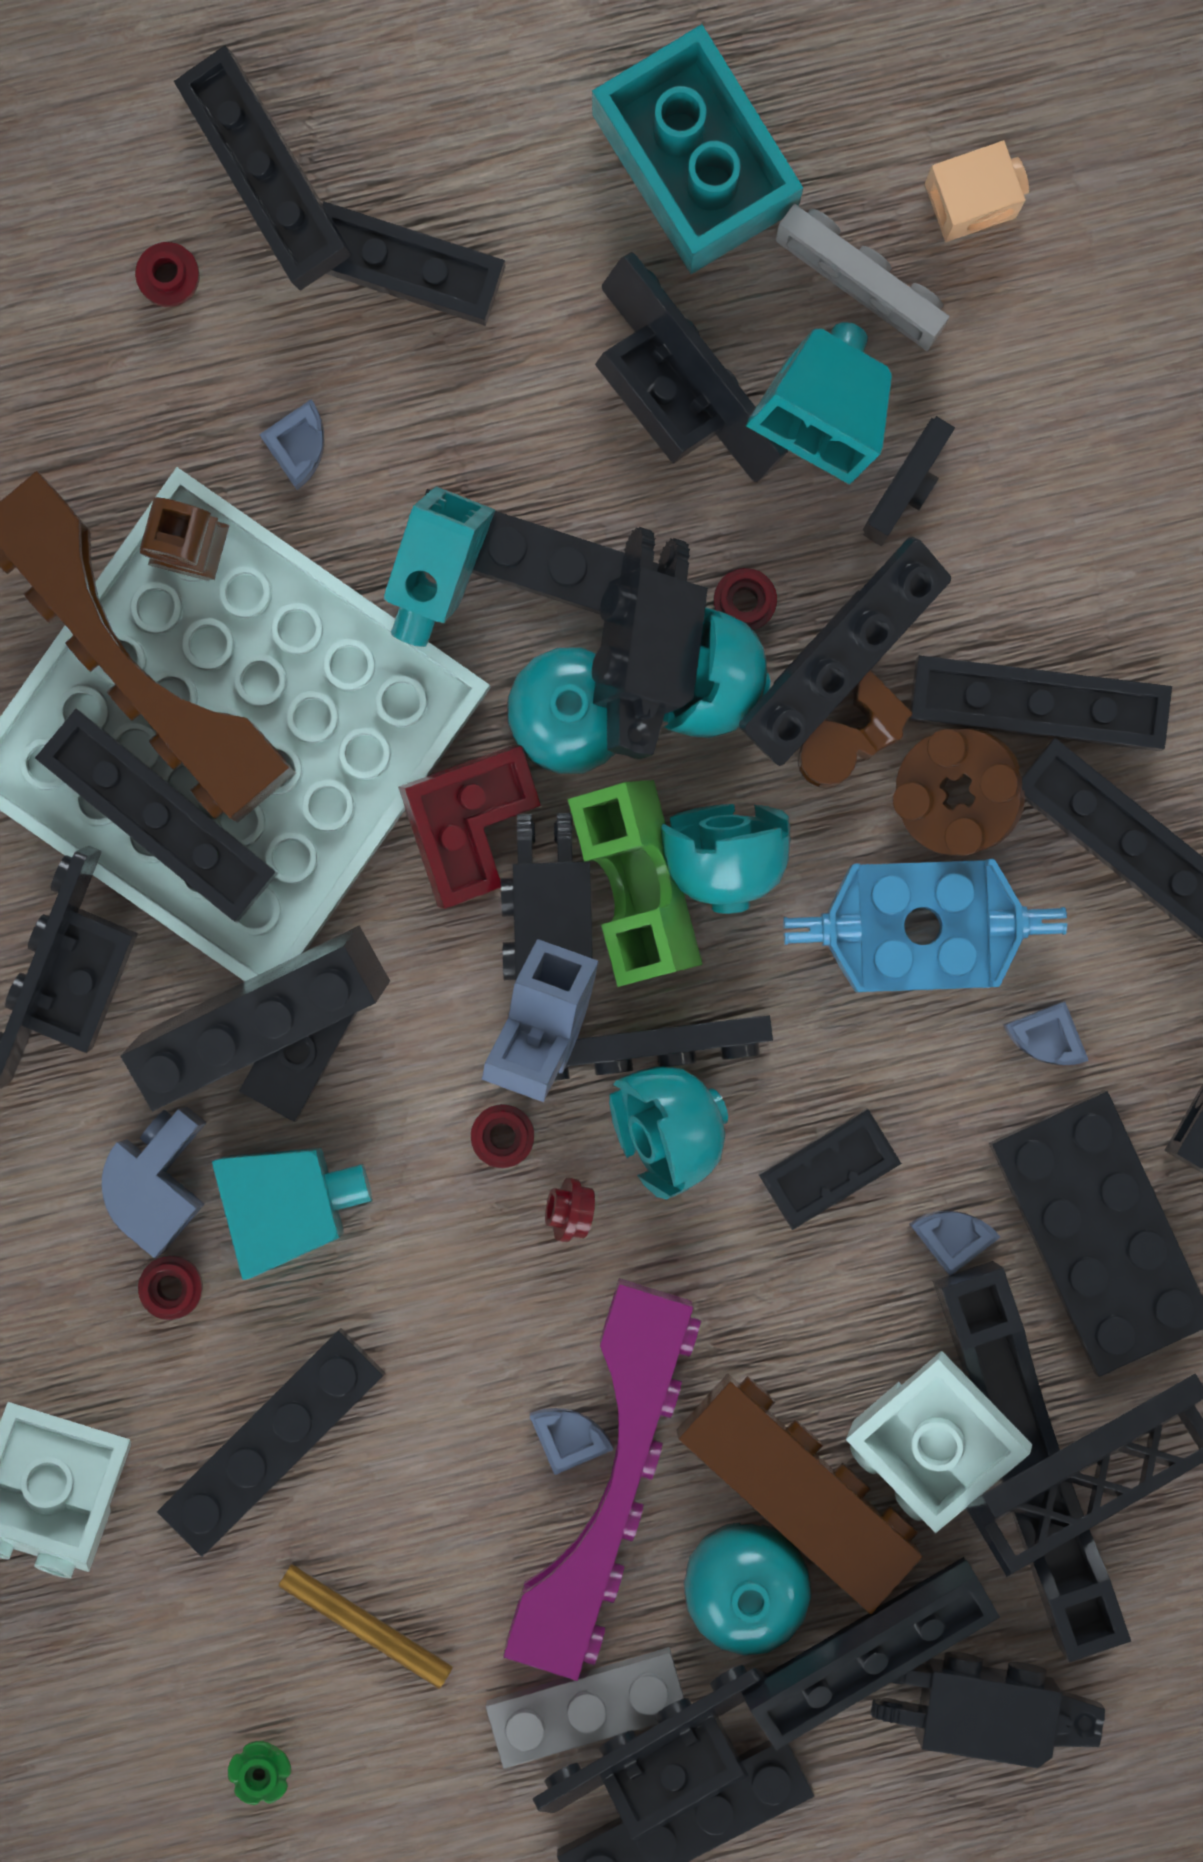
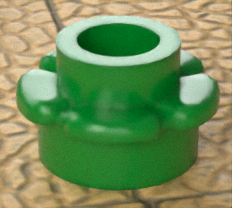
[228,1741,291,1805]

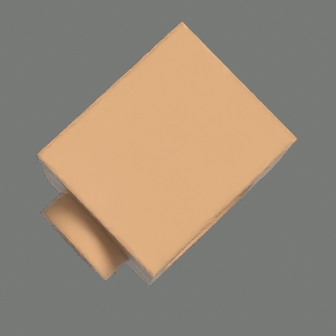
[925,140,1029,243]

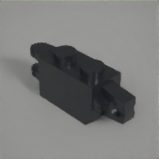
[592,527,708,759]
[501,813,593,981]
[870,1651,1105,1768]

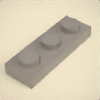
[776,204,950,352]
[486,1647,684,1769]

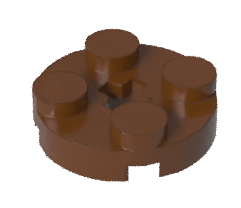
[893,729,1025,856]

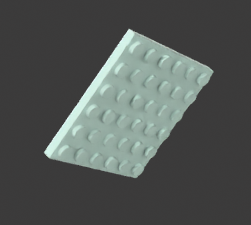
[0,467,491,981]

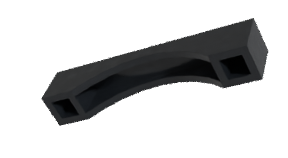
[933,1261,1131,1663]

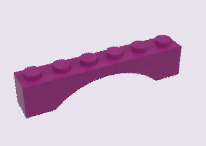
[503,1278,701,1681]

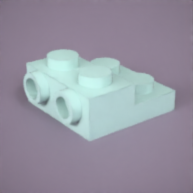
[846,1351,1032,1533]
[0,1402,131,1578]

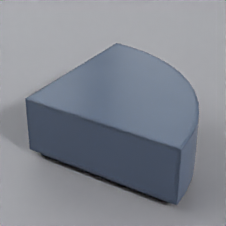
[259,399,324,490]
[1003,1002,1089,1065]
[909,1211,1000,1276]
[530,1408,613,1475]

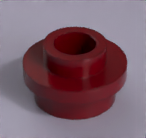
[135,242,200,307]
[714,568,777,631]
[471,1104,534,1168]
[545,1178,595,1242]
[138,1255,203,1320]

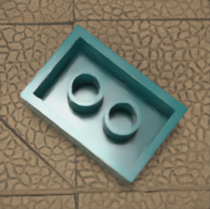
[592,24,803,274]

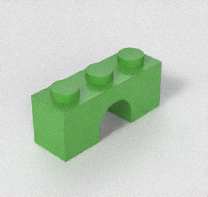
[568,780,703,987]

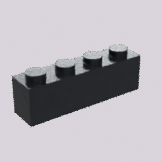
[120,925,390,1112]

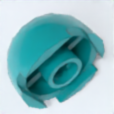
[663,607,771,738]
[507,647,615,774]
[661,804,791,914]
[609,1066,728,1200]
[684,1522,812,1656]

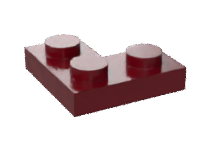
[398,745,541,909]

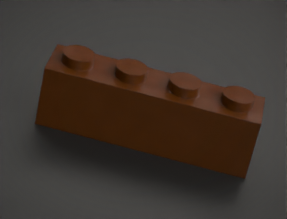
[677,1373,923,1614]

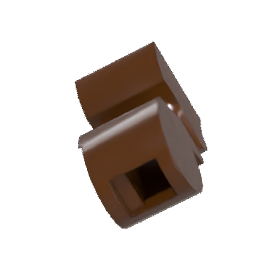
[140,497,230,581]
[798,670,913,789]

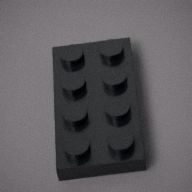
[989,1090,1203,1377]

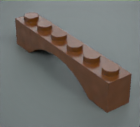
[0,471,296,823]

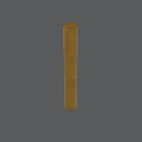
[278,1564,453,1689]

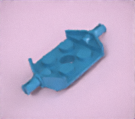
[783,859,1067,992]

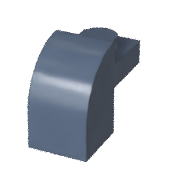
[482,939,599,1102]
[102,1107,206,1258]

